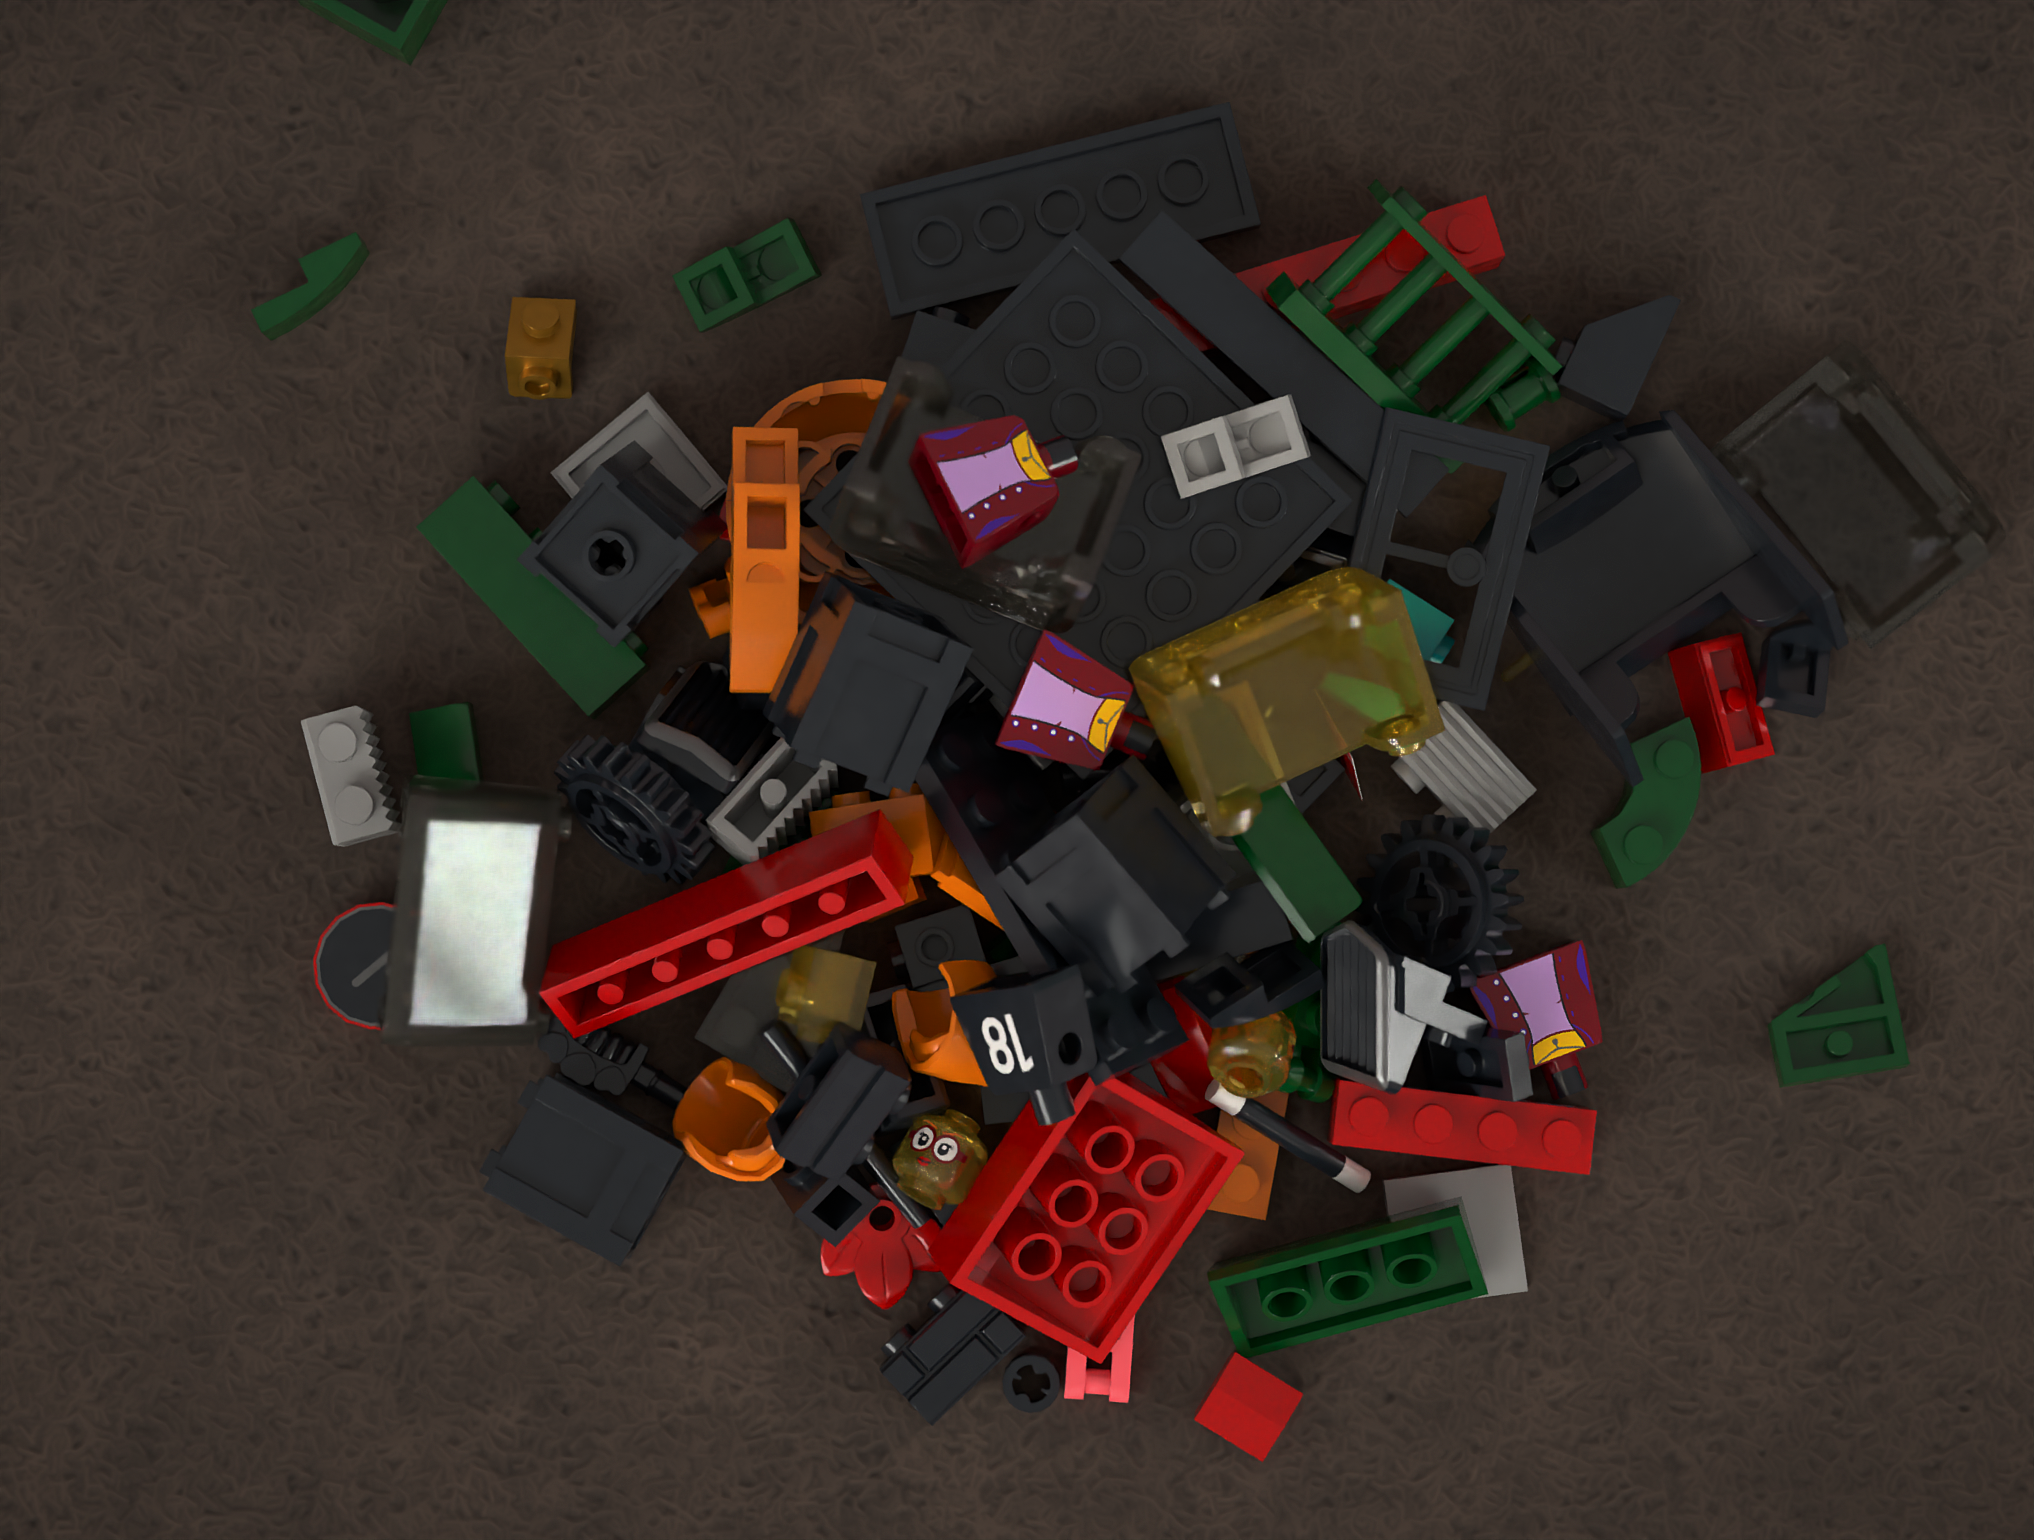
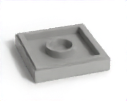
[550,392,727,563]
[1382,1164,1528,1299]

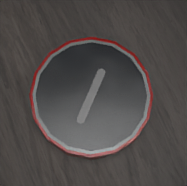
[313,902,442,1029]

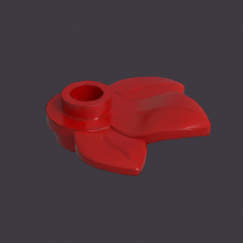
[820,1182,941,1309]

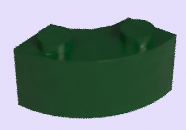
[1590,717,1701,889]

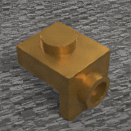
[505,297,577,400]

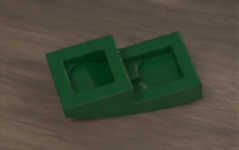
[672,218,822,333]
[251,232,370,341]

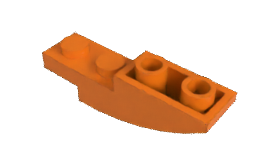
[730,427,800,693]

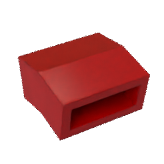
[1194,1352,1304,1462]

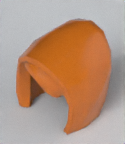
[892,960,997,1087]
[672,1057,785,1181]

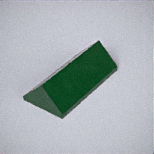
[1207,1196,1489,1358]

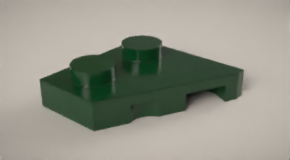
[1767,944,1910,1088]

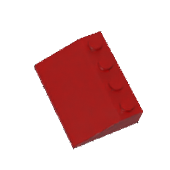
[927,1072,1245,1364]

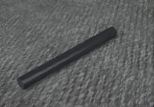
[757,1018,934,1228]

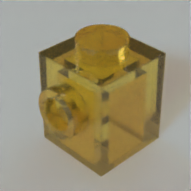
[775,945,876,1044]

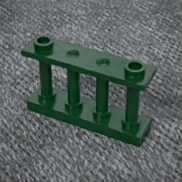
[1266,179,1563,474]

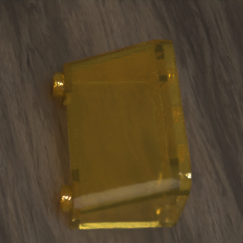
[1129,567,1446,837]

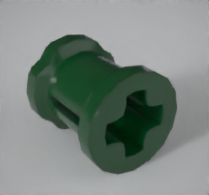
[1484,355,1561,432]

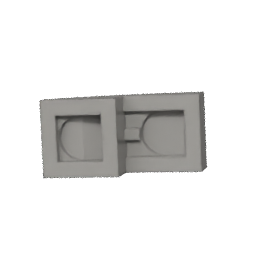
[1161,394,1311,499]

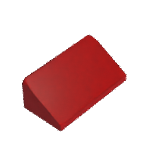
[1668,632,1775,774]

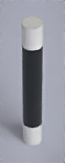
[1205,1077,1371,1193]

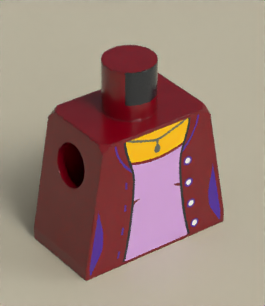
[908,415,1078,569]
[994,629,1159,770]
[1463,940,1603,1100]

